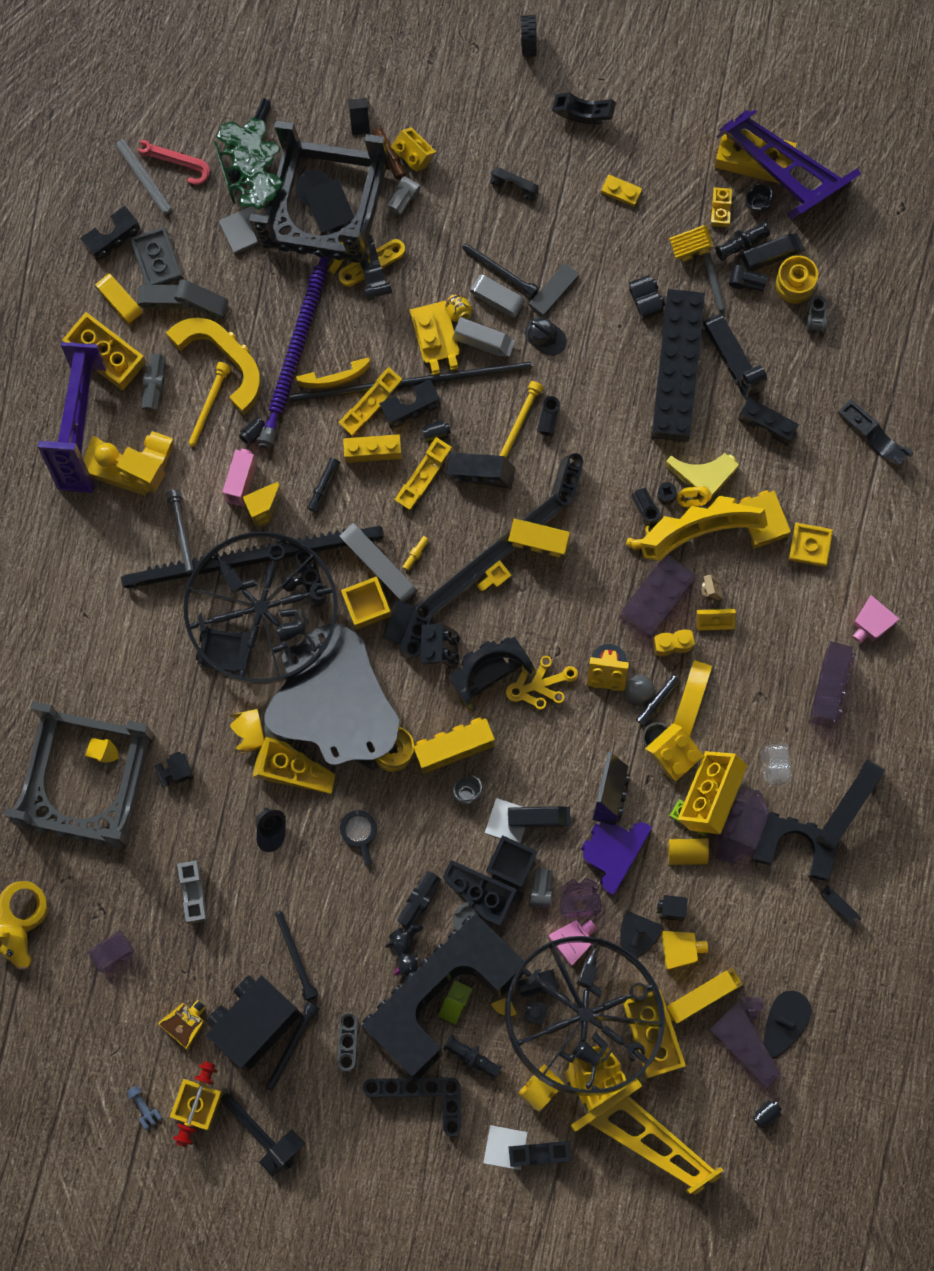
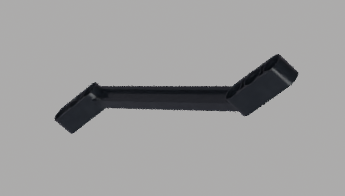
[399,453,584,658]

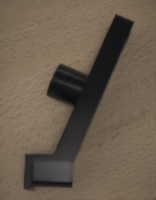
[819,885,861,926]

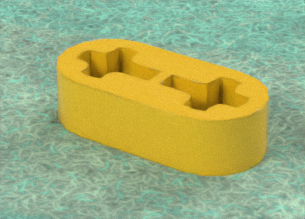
[676,486,712,507]

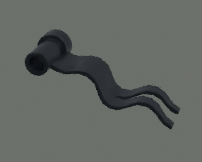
[360,235,392,302]

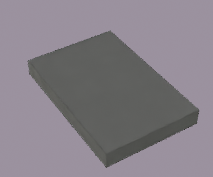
[130,226,183,285]

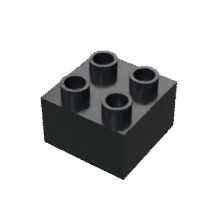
[205,975,303,1072]

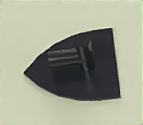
[620,911,663,957]

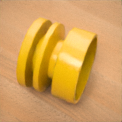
[372,726,414,772]

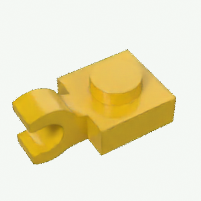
[476,560,511,591]

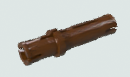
[372,127,406,180]

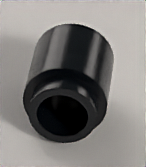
[422,420,451,443]
[752,1100,782,1129]

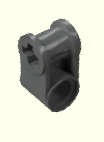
[806,295,827,333]

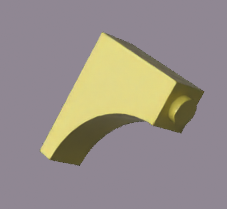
[665,453,739,502]

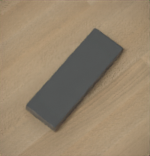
[529,263,579,317]

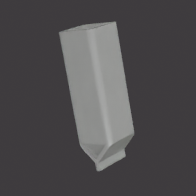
[452,317,515,357]

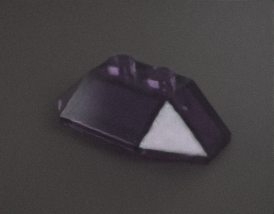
[715,786,770,864]

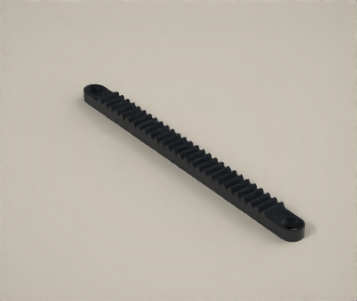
[121,526,384,588]

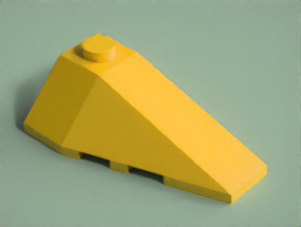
[252,737,336,794]

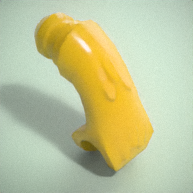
[626,525,650,551]

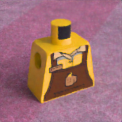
[158,1000,207,1049]

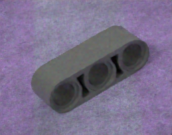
[174,280,229,319]
[137,285,190,309]
[337,1013,359,1072]

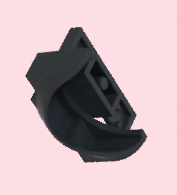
[450,636,536,713]

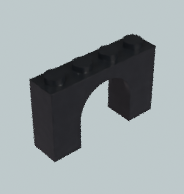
[751,812,839,882]

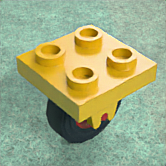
[586,644,629,691]

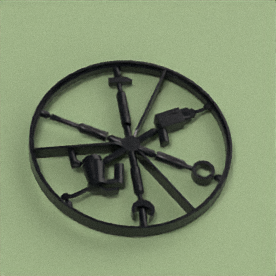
[183,531,338,684]
[505,936,665,1096]

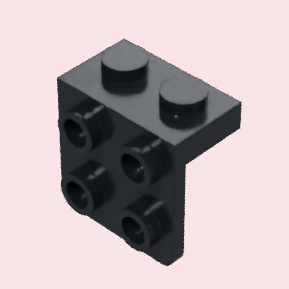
[420,624,460,669]

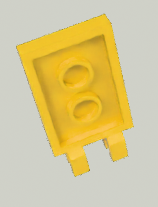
[410,301,460,375]

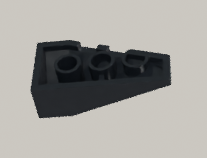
[443,860,524,926]

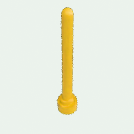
[189,362,232,447]
[499,381,544,458]

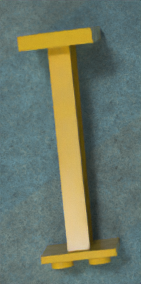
[570,1079,724,1195]

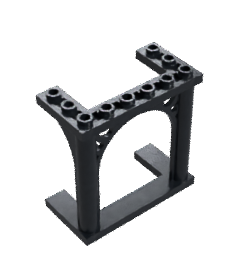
[249,120,392,263]

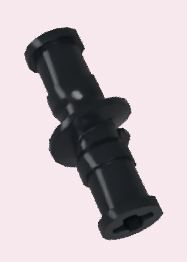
[715,221,770,261]
[443,1034,502,1081]

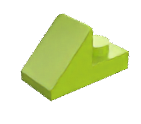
[438,980,472,1025]

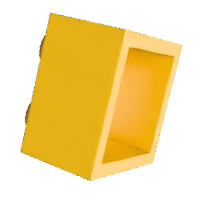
[341,577,391,630]
[645,723,704,781]

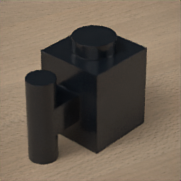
[154,752,194,788]

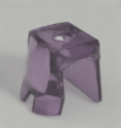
[560,878,601,918]

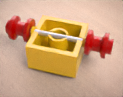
[170,1061,223,1148]

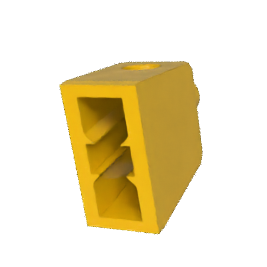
[662,931,708,970]

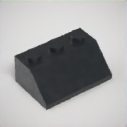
[592,752,631,825]

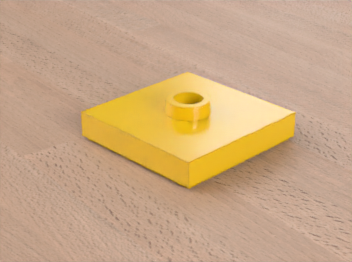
[789,523,833,567]

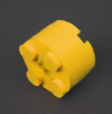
[517,1064,565,1112]

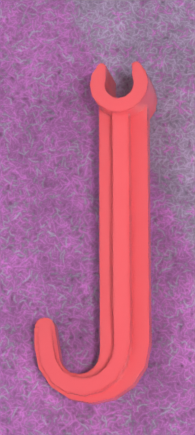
[137,140,210,185]

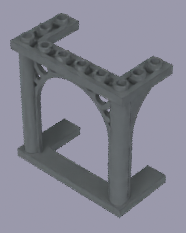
[4,701,154,849]

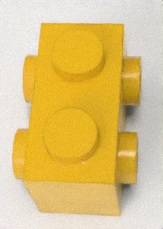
[391,127,436,171]

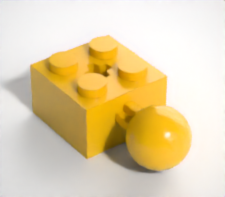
[95,443,166,493]

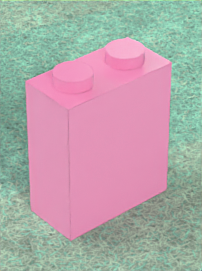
[222,449,257,507]

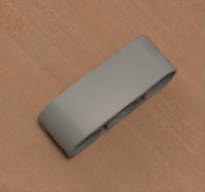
[470,275,525,318]

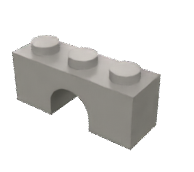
[177,860,208,924]

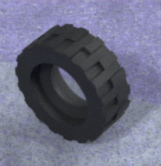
[521,15,537,57]

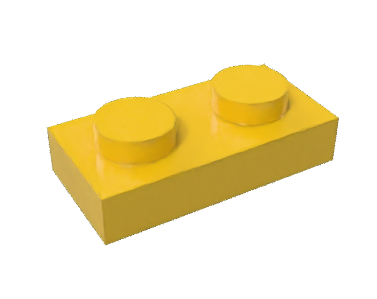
[601,174,642,207]
[414,311,441,351]
[696,609,736,630]

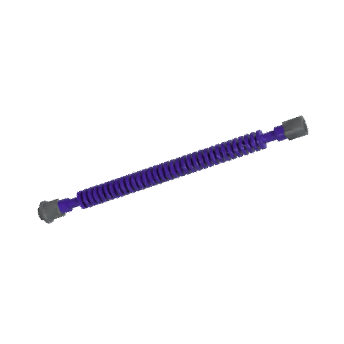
[257,240,335,449]

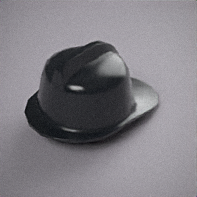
[525,318,566,355]
[255,807,286,852]

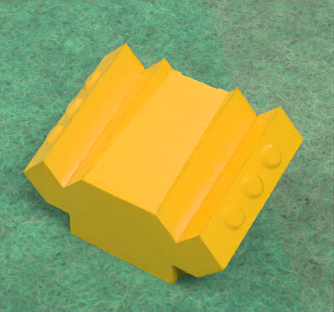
[564,1045,627,1112]

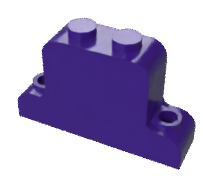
[581,822,652,897]

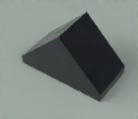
[348,98,370,135]

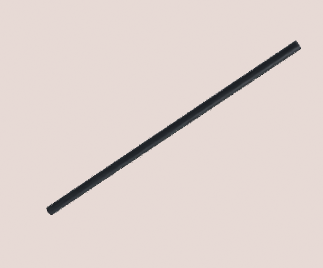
[289,361,532,402]

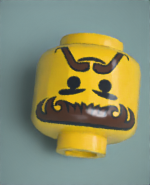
[445,295,472,322]

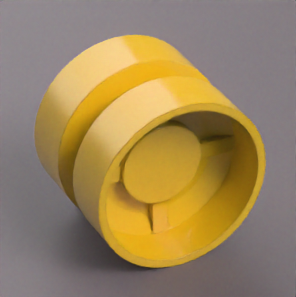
[775,256,818,304]

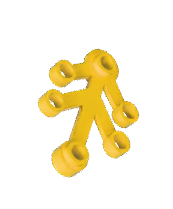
[506,656,578,710]

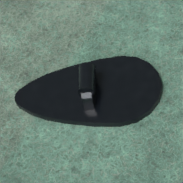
[764,990,811,1057]

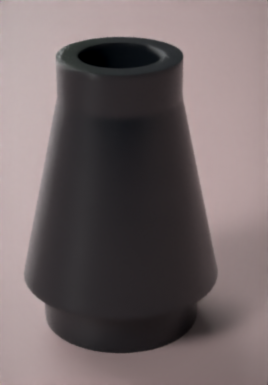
[238,417,265,445]

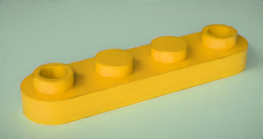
[339,239,405,287]

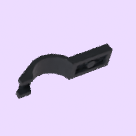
[838,399,913,467]

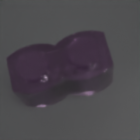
[87,930,135,973]

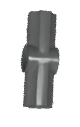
[141,353,166,412]

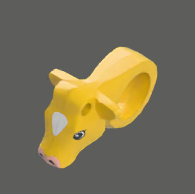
[0,881,49,970]

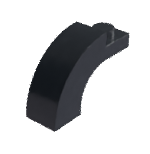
[552,92,616,124]

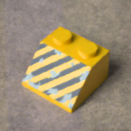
[243,482,282,527]

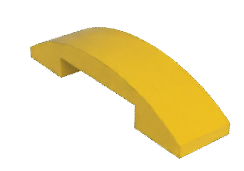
[296,357,371,389]
[338,367,403,435]
[394,437,452,510]
[674,660,712,737]

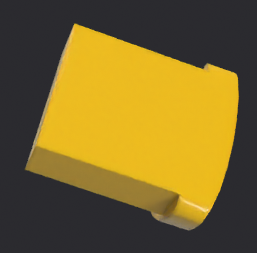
[85,738,119,763]

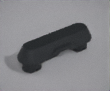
[490,167,539,201]

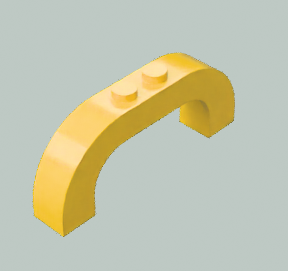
[166,318,261,415]

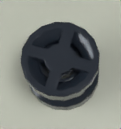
[657,482,677,504]

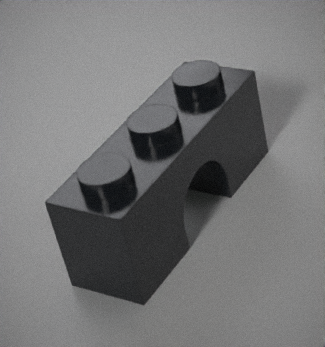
[80,206,141,261]
[379,379,440,428]
[738,397,799,447]
[508,1141,571,1167]

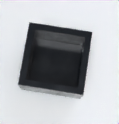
[486,835,538,890]

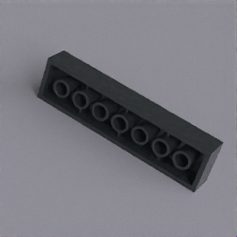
[651,289,705,442]

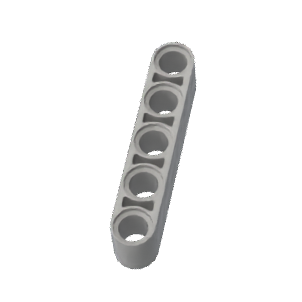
[340,523,418,603]

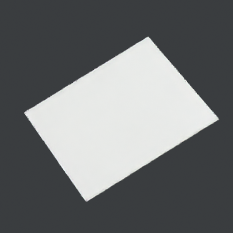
[485,798,525,843]
[484,1125,527,1170]

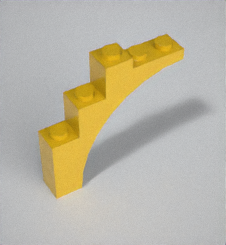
[640,496,768,561]

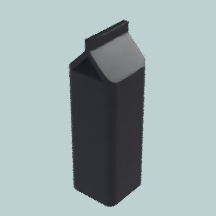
[742,233,804,271]
[507,806,571,829]

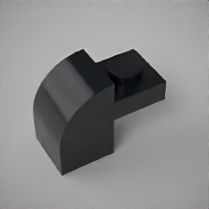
[259,1129,306,1177]

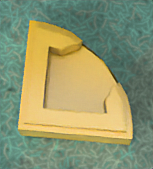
[491,998,517,1016]

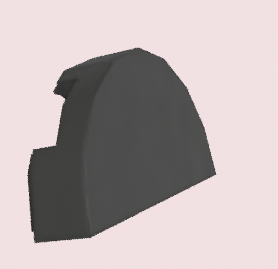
[453,902,480,931]

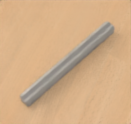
[116,139,172,215]

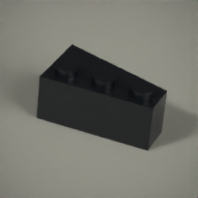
[447,453,515,489]

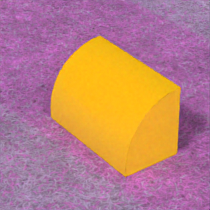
[668,838,709,865]

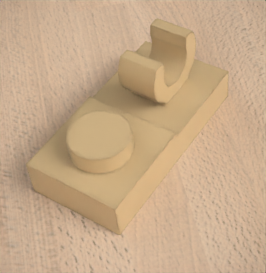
[701,574,724,600]

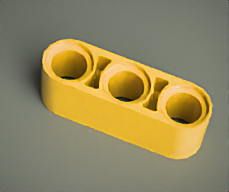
[95,273,143,324]

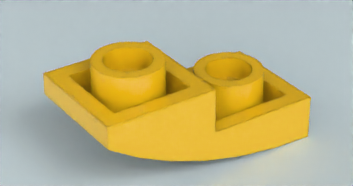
[711,187,732,228]

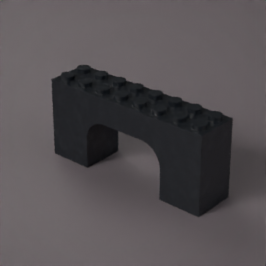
[362,914,527,1083]

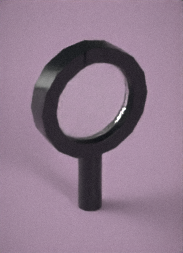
[340,810,377,866]

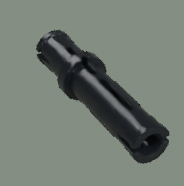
[307,457,341,513]
[636,675,681,727]

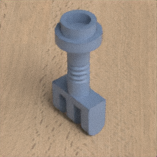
[126,1085,163,1131]

